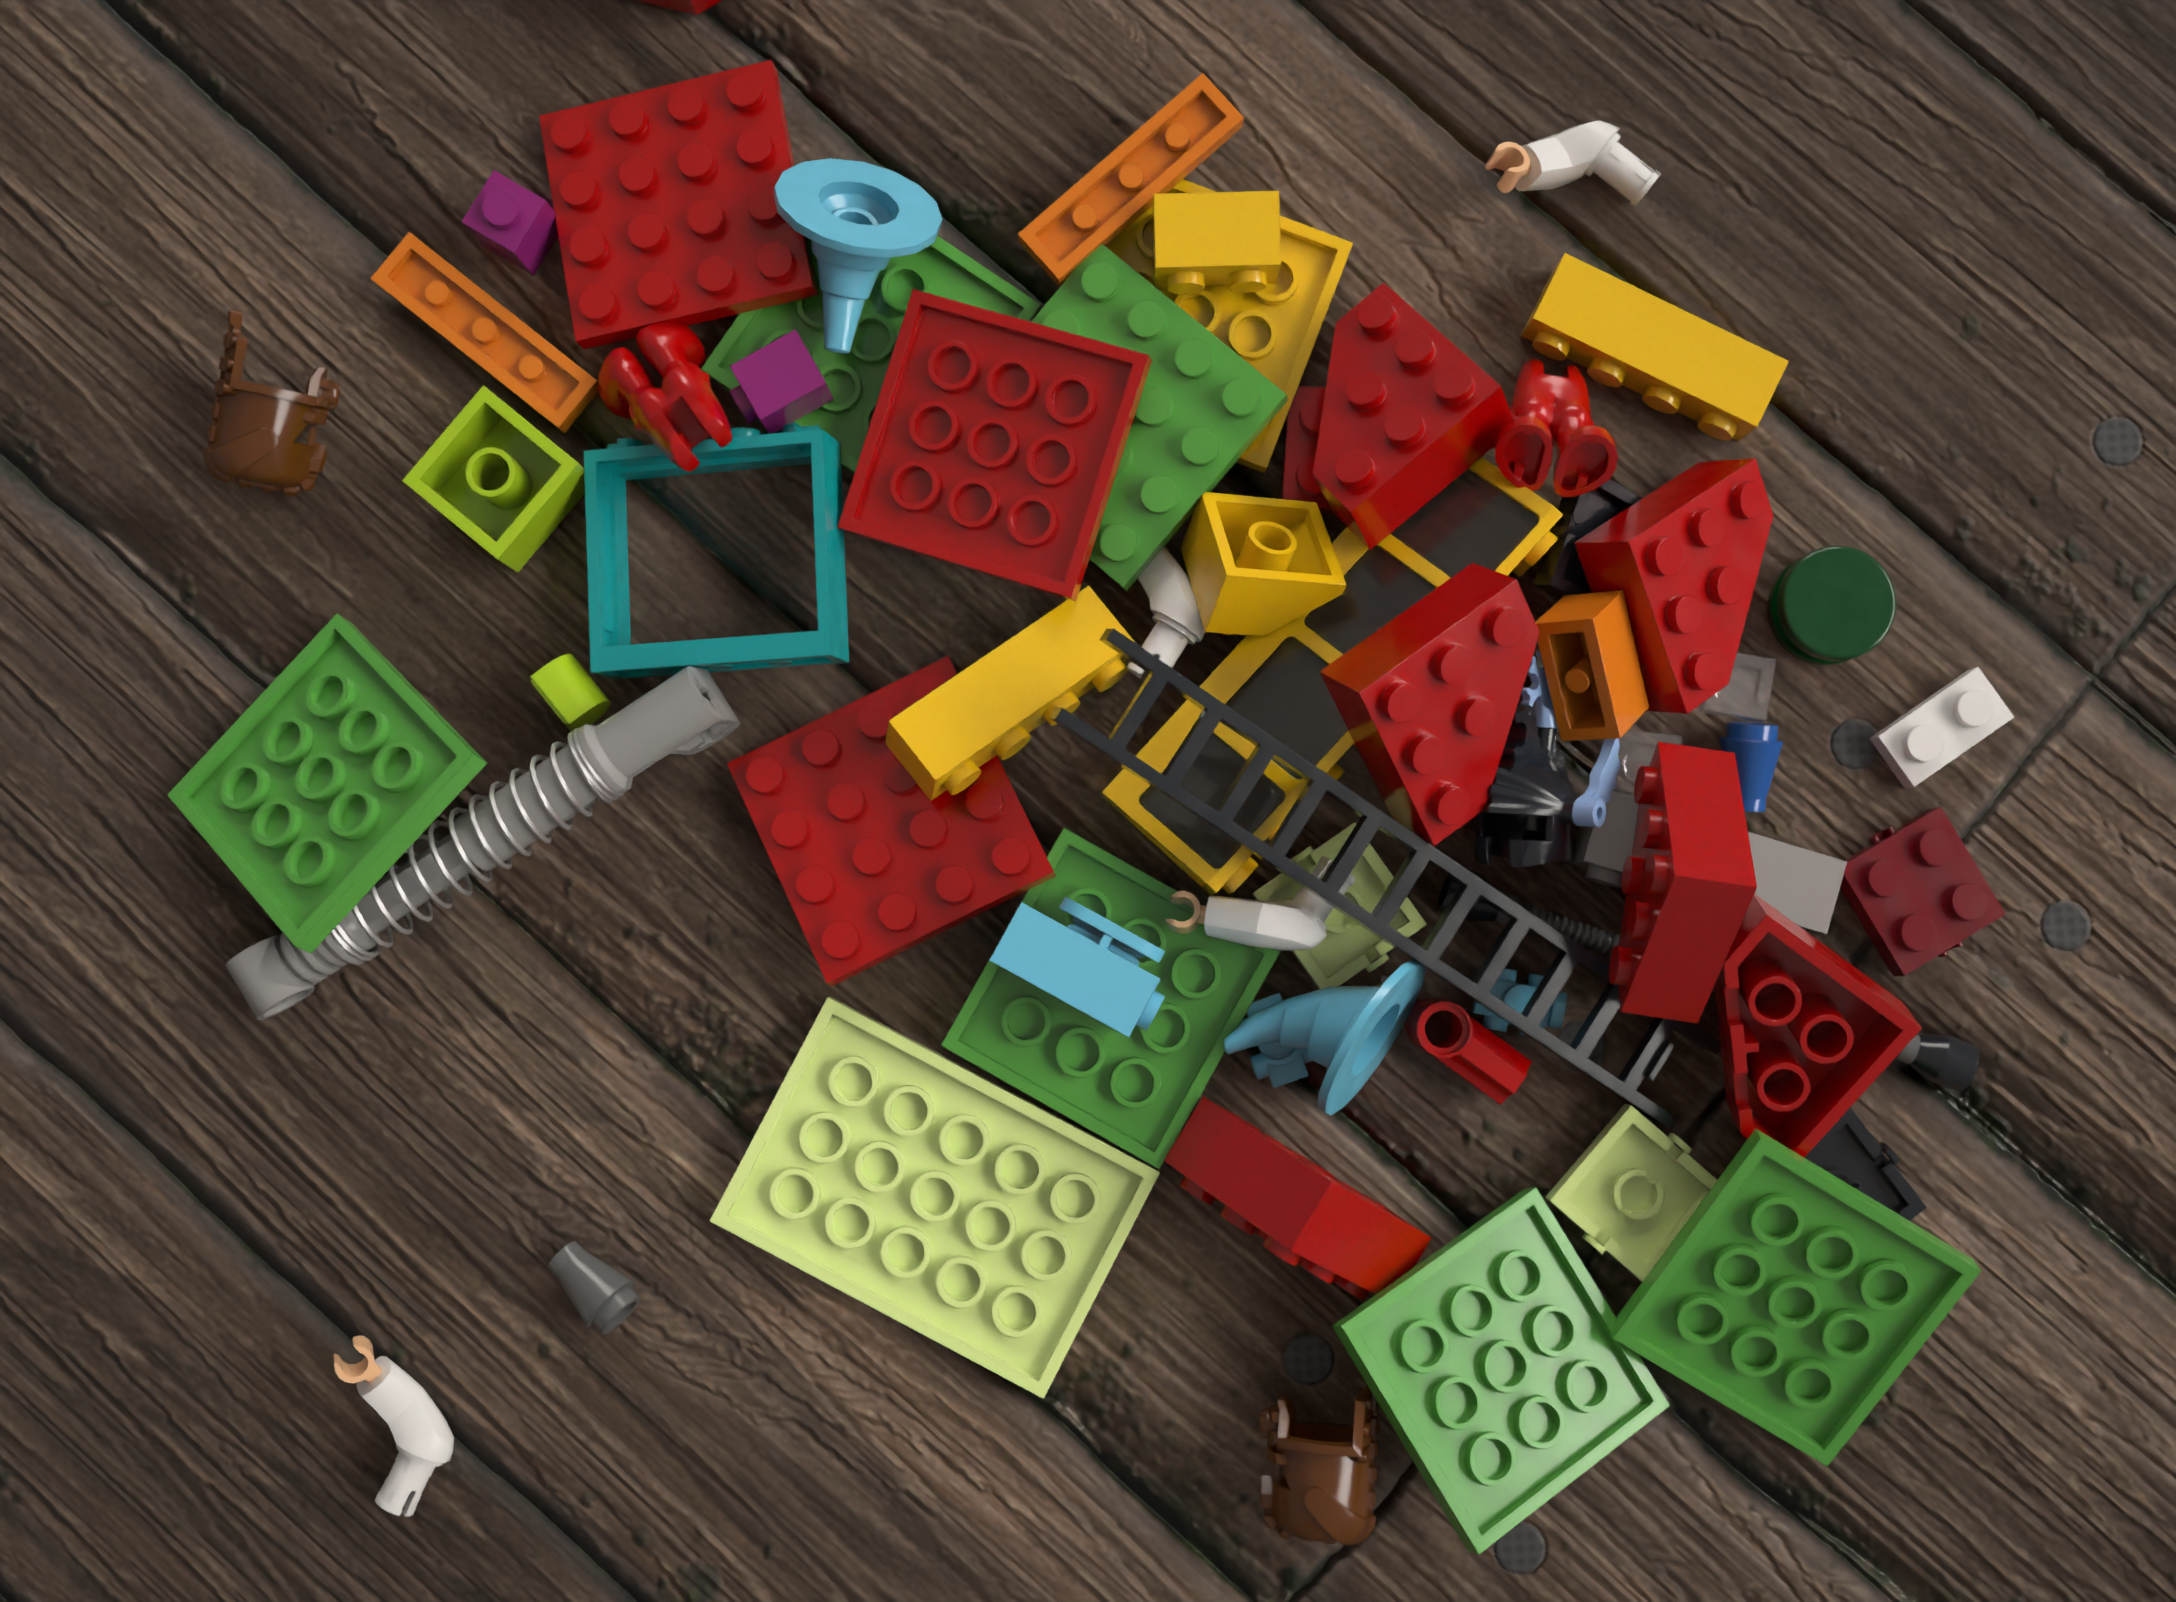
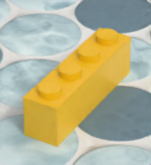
[1521,253,1789,441]
[885,585,1135,801]

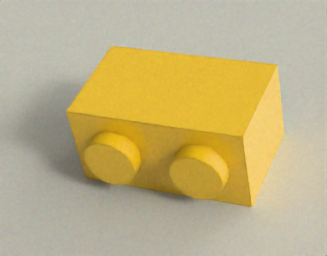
[1152,191,1281,294]

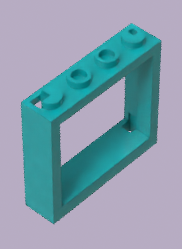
[584,422,849,680]

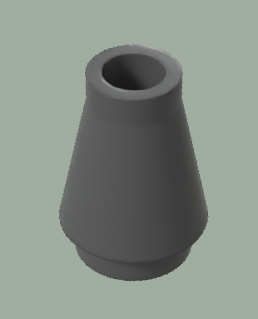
[548,1241,641,1335]

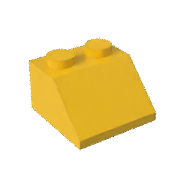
[1181,492,1346,636]

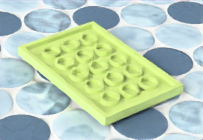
[710,997,1160,1399]

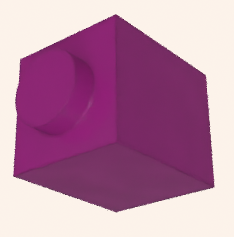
[462,170,558,276]
[730,329,834,434]

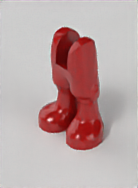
[598,323,732,472]
[1495,359,1618,497]

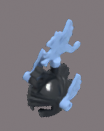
[1474,642,1621,868]

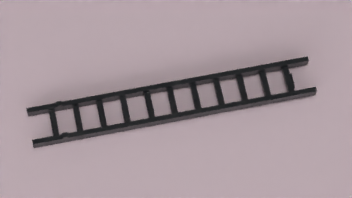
[1049,628,1721,1129]

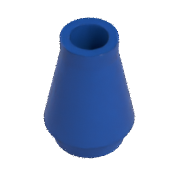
[1719,722,1784,812]

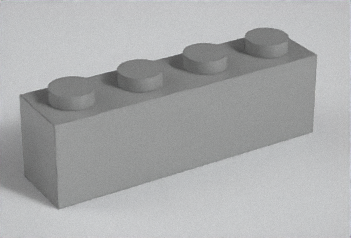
[1572,791,1847,935]

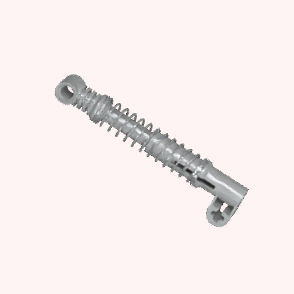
[226,666,740,1020]

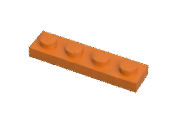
[1018,73,1244,287]
[370,232,598,434]

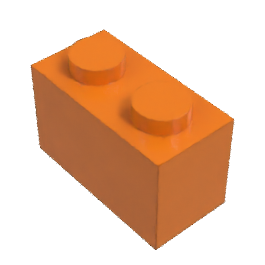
[1535,590,1649,741]

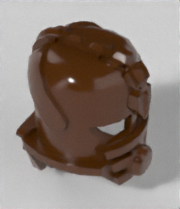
[203,309,341,496]
[1259,1384,1380,1545]

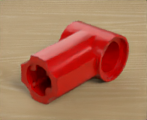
[1405,997,1532,1105]

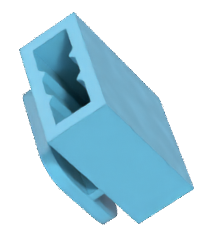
[990,897,1165,1037]

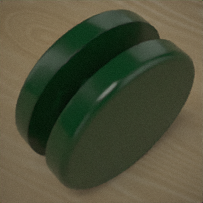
[1767,546,1896,665]

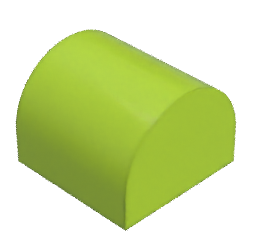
[530,654,611,732]

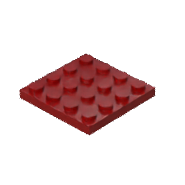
[539,60,818,350]
[837,289,1152,602]
[727,656,1056,986]

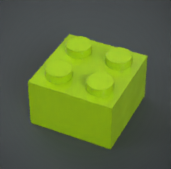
[402,385,585,572]

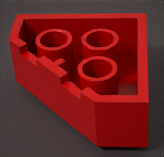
[1313,282,1513,550]
[1574,458,1774,714]
[1319,562,1540,846]
[1609,742,1757,1024]
[1715,894,1922,1158]
[1164,1096,1432,1301]

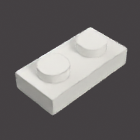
[1869,667,2014,789]

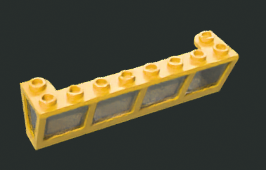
[1102,457,1563,896]

